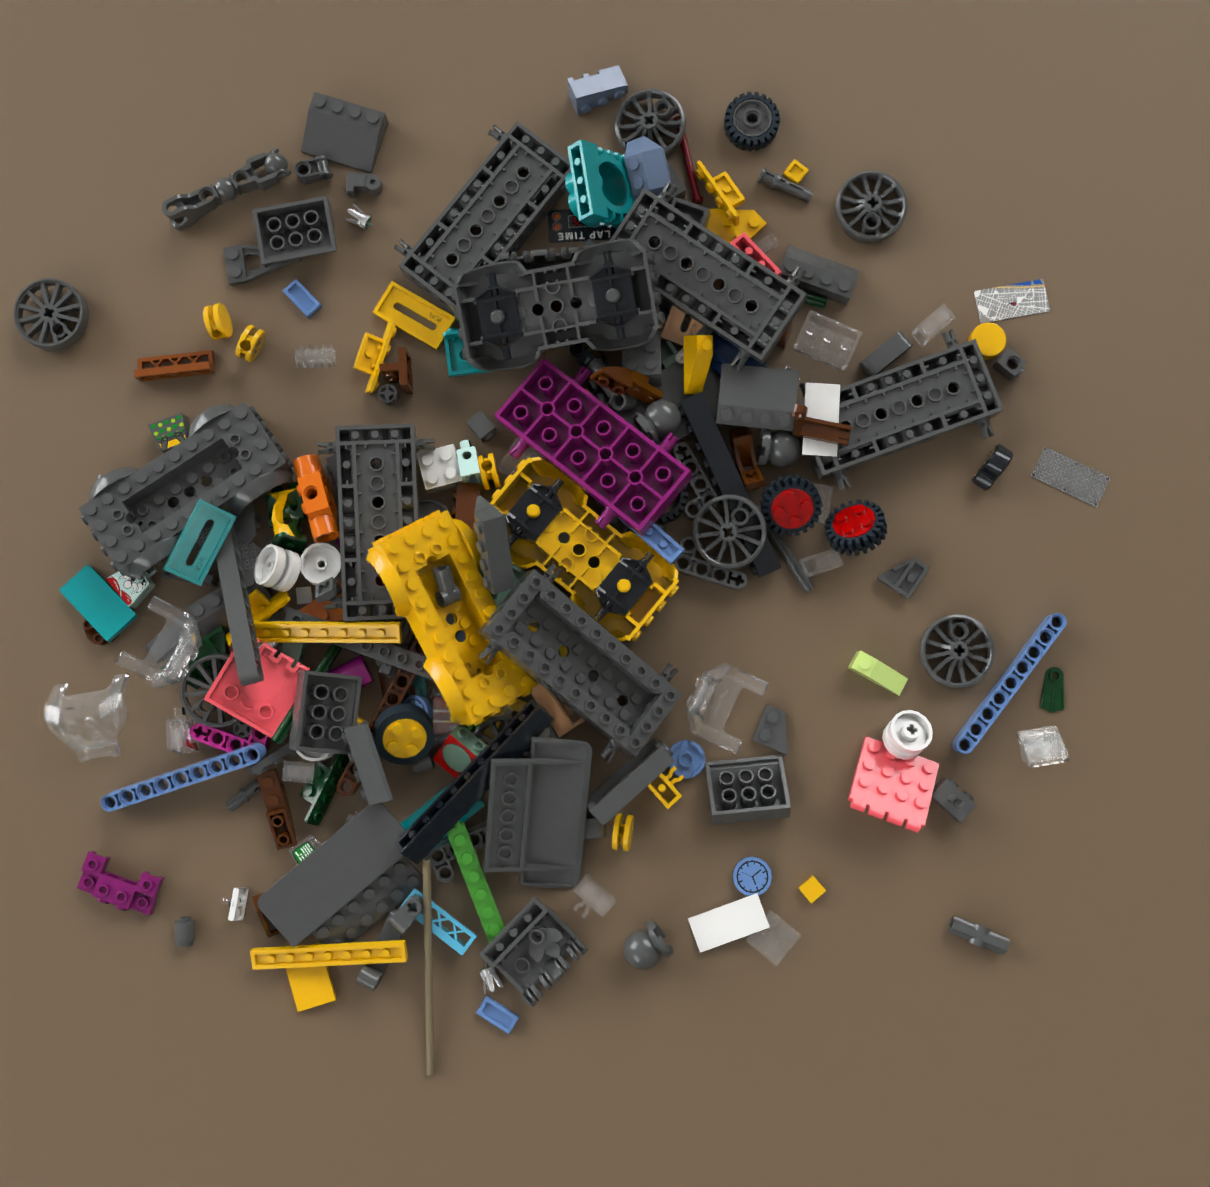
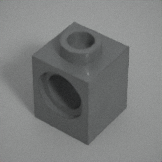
[992,348,1026,381]
[466,410,497,443]

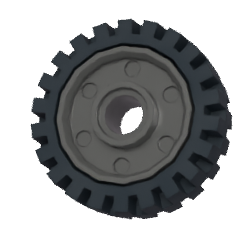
[724,92,780,151]

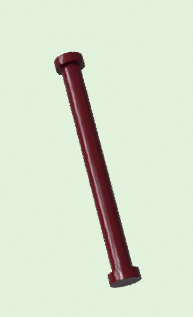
[673,116,703,204]

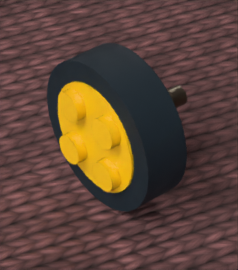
[373,704,435,765]

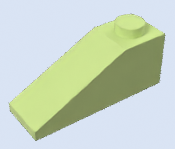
[847,650,908,696]

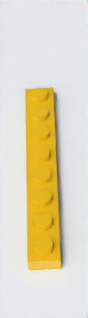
[253,621,402,643]
[250,940,408,970]

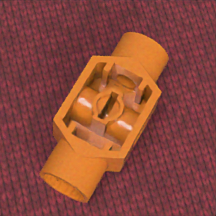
[293,454,340,543]

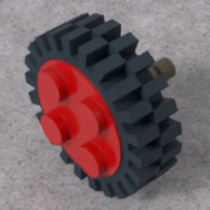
[760,474,822,536]
[824,500,887,556]

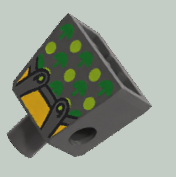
[148,413,190,453]

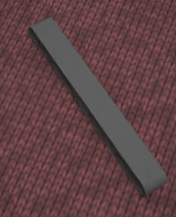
[216,524,264,686]

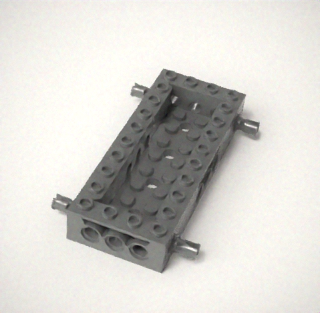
[394,121,571,315]
[610,181,807,371]
[795,329,1004,492]
[317,423,435,622]
[478,564,682,763]

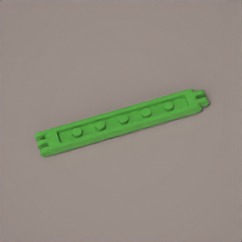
[447,820,505,943]

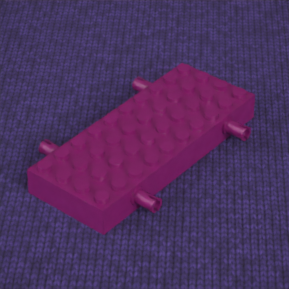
[494,358,693,537]

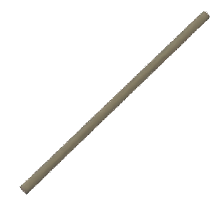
[423,858,435,1076]

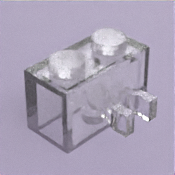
[573,873,616,919]

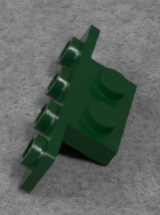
[300,754,350,826]

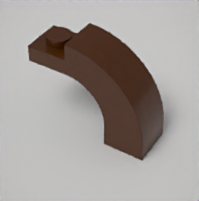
[729,426,765,491]

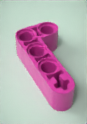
[190,723,272,757]

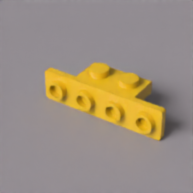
[695,160,745,227]
[353,321,397,394]
[225,589,290,647]

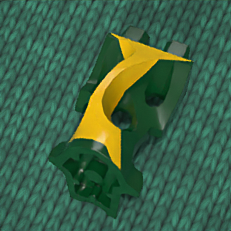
[266,482,308,557]

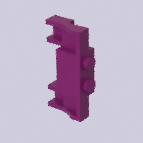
[77,851,165,915]

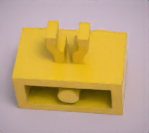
[648,766,684,809]

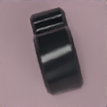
[972,444,1013,491]

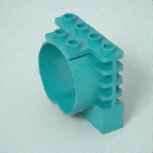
[565,139,635,229]

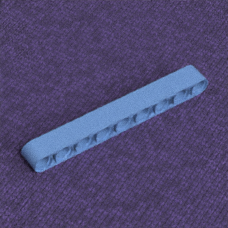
[952,613,1067,754]
[100,743,267,812]

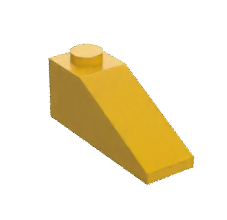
[684,335,713,394]

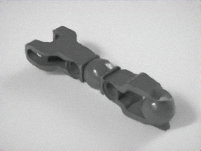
[162,148,291,230]

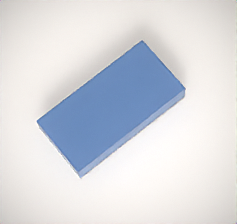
[283,279,323,319]
[476,995,520,1034]

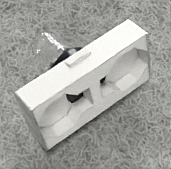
[220,887,249,921]

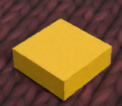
[782,159,809,185]
[798,875,826,904]

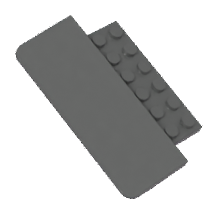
[483,737,592,888]
[258,803,423,948]

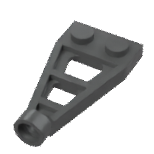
[223,245,302,286]

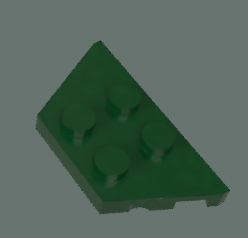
[160,625,229,689]

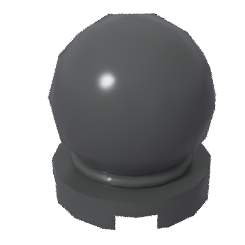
[632,399,681,445]
[756,428,802,468]
[624,919,674,970]

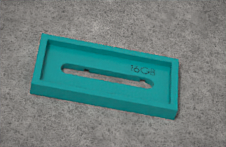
[163,498,236,586]

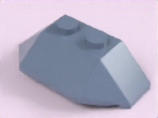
[624,136,673,200]

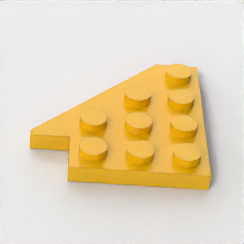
[706,208,767,243]

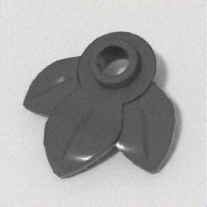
[528,925,563,963]

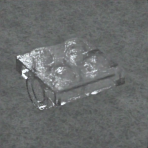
[1017,725,1069,768]

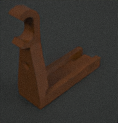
[792,404,852,446]

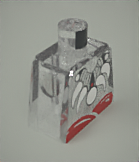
[166,707,199,755]

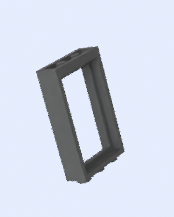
[587,738,674,826]

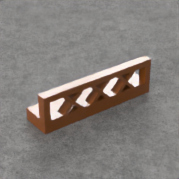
[134,350,215,382]

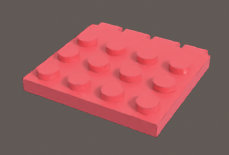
[204,638,310,738]
[848,736,939,833]

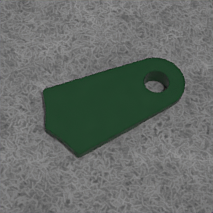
[1039,667,1064,713]

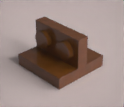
[379,347,413,394]

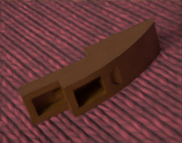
[590,366,663,405]
[256,768,297,850]

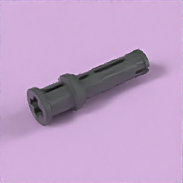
[757,167,813,203]

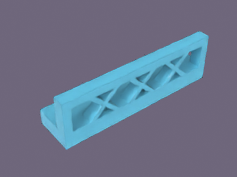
[400,888,477,955]

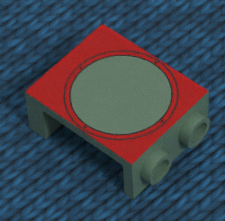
[433,725,487,779]

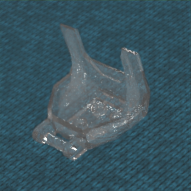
[114,595,202,689]
[685,663,769,754]
[44,673,130,763]

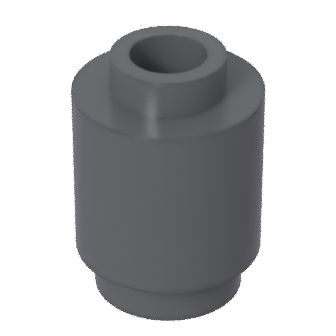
[175,916,195,947]

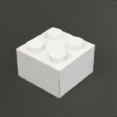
[416,444,464,494]

